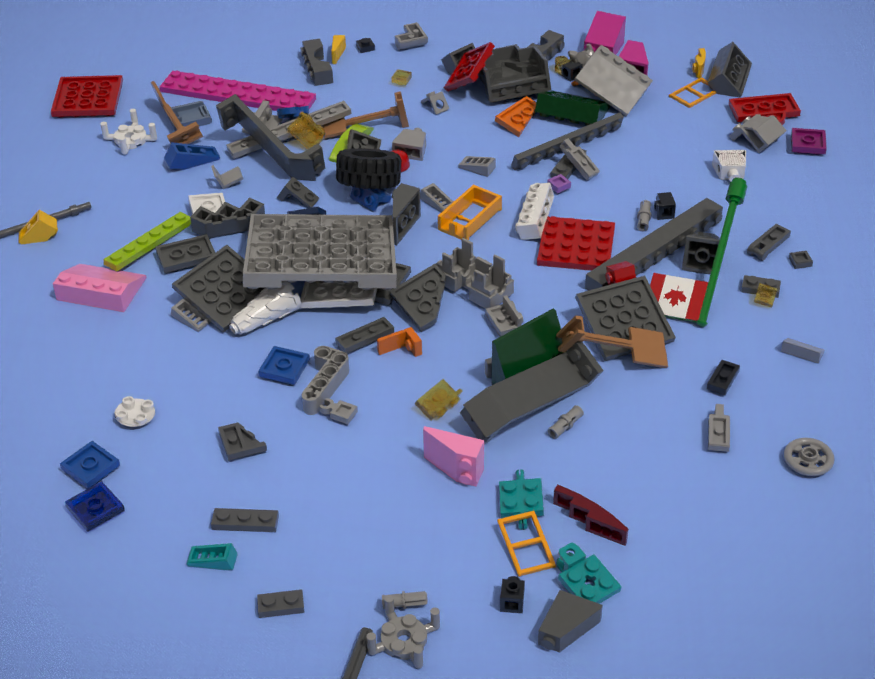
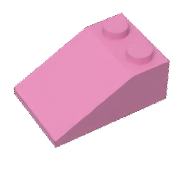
[423,426,484,487]

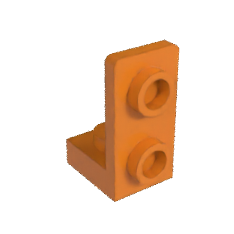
[377,327,422,357]

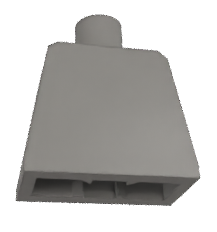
[392,128,426,161]

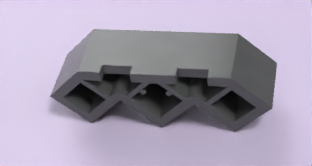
[190,197,265,238]

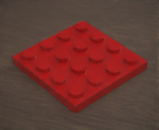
[51,75,123,117]
[537,216,615,271]

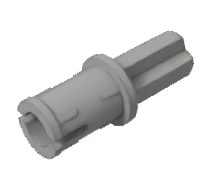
[382,591,428,609]

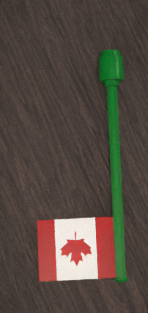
[650,178,747,327]

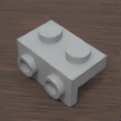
[485,295,523,337]

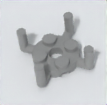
[366,595,440,669]

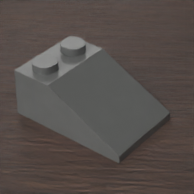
[392,183,421,245]

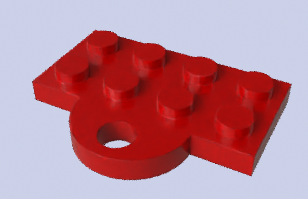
[729,93,801,125]

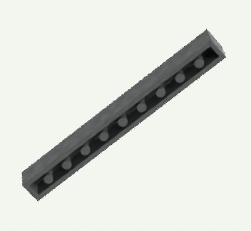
[585,198,723,291]

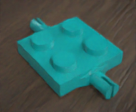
[499,469,544,530]

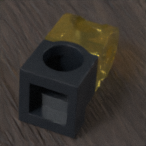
[555,56,582,82]

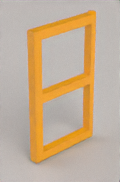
[669,77,716,108]
[497,511,556,577]

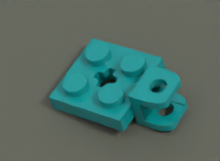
[556,542,622,604]

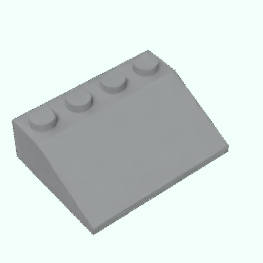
[574,45,653,116]

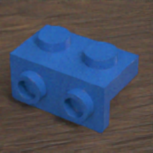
[350,187,392,211]

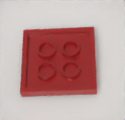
[443,42,495,91]

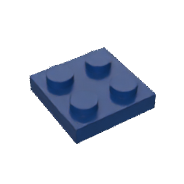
[258,346,310,385]
[60,441,120,489]

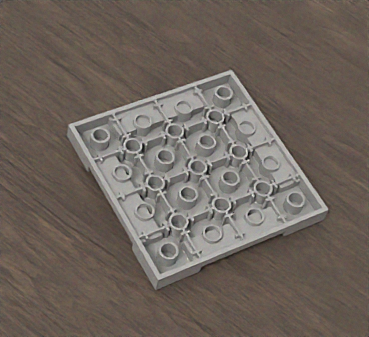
[243,214,397,290]

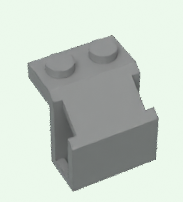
[729,114,787,153]

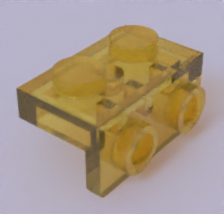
[415,379,463,421]

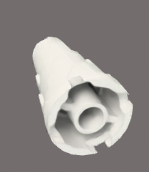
[229,281,301,335]

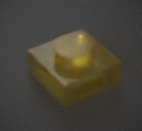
[391,69,412,85]
[754,283,777,308]

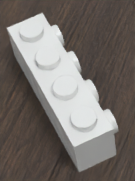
[515,183,554,240]

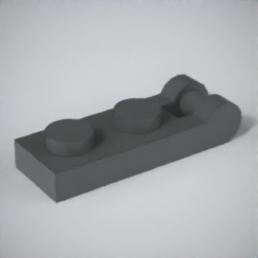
[747,224,791,261]

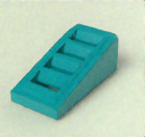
[187,543,237,570]

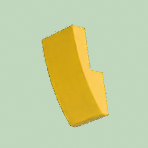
[692,48,706,79]

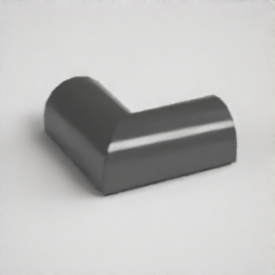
[346,129,381,149]

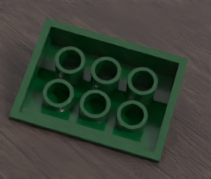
[535,90,611,126]
[492,308,565,385]

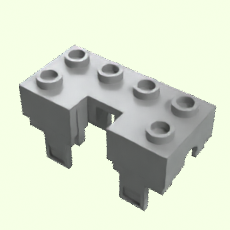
[436,238,514,309]

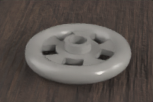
[784,438,835,476]

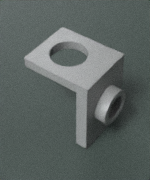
[421,91,449,114]
[211,165,243,189]

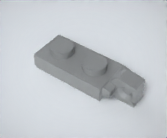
[560,138,600,180]
[708,404,730,452]

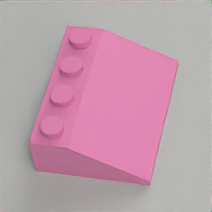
[53,264,147,312]

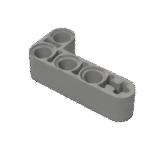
[302,346,349,415]

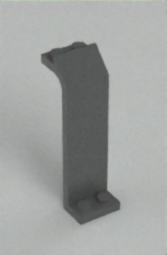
[216,94,326,181]
[460,341,604,445]

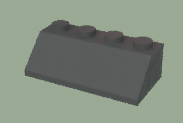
[707,42,752,97]

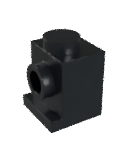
[654,192,676,220]
[500,576,525,613]

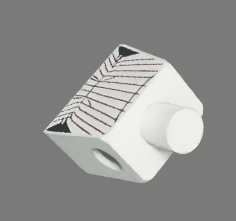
[712,150,746,182]

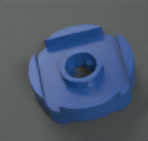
[277,106,309,119]

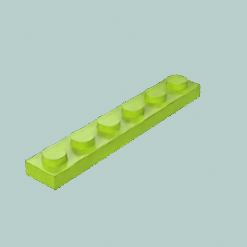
[103,212,191,272]

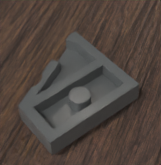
[218,422,267,461]

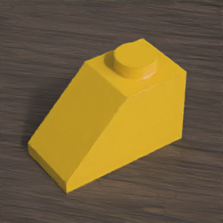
[19,210,58,244]

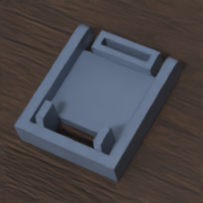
[167,101,212,131]

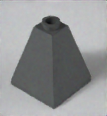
[682,232,720,274]

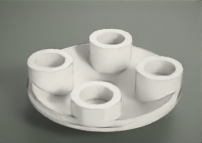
[115,396,155,427]

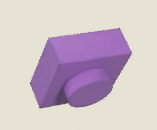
[547,174,571,193]

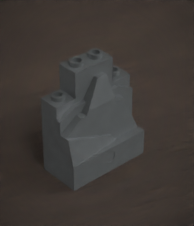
[478,44,551,103]

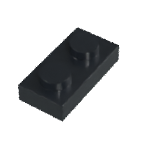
[707,360,740,395]

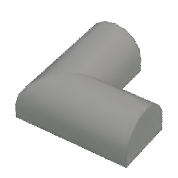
[395,22,428,50]

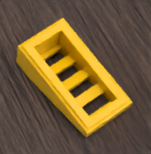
[331,35,346,64]

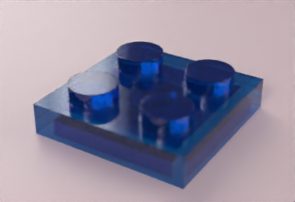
[65,481,125,532]

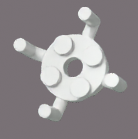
[100,108,157,155]

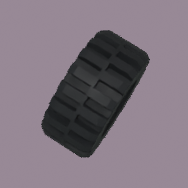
[336,148,402,189]

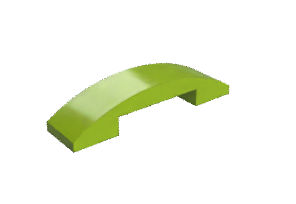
[329,124,374,162]

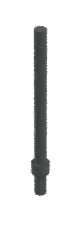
[0,202,92,238]

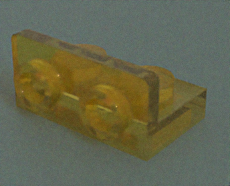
[287,111,326,149]

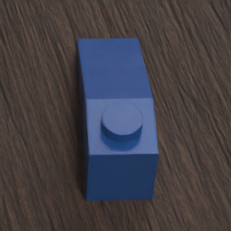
[164,142,220,170]

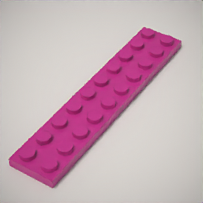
[160,70,316,111]

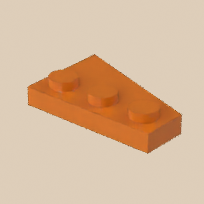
[495,96,536,137]

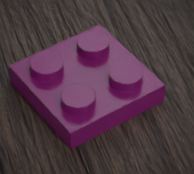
[791,128,827,155]

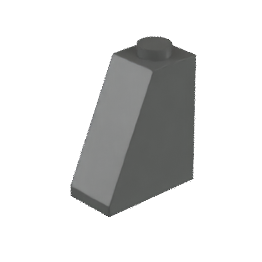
[538,590,603,653]

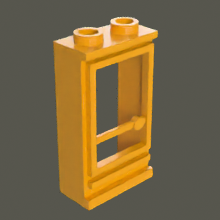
[438,184,502,240]

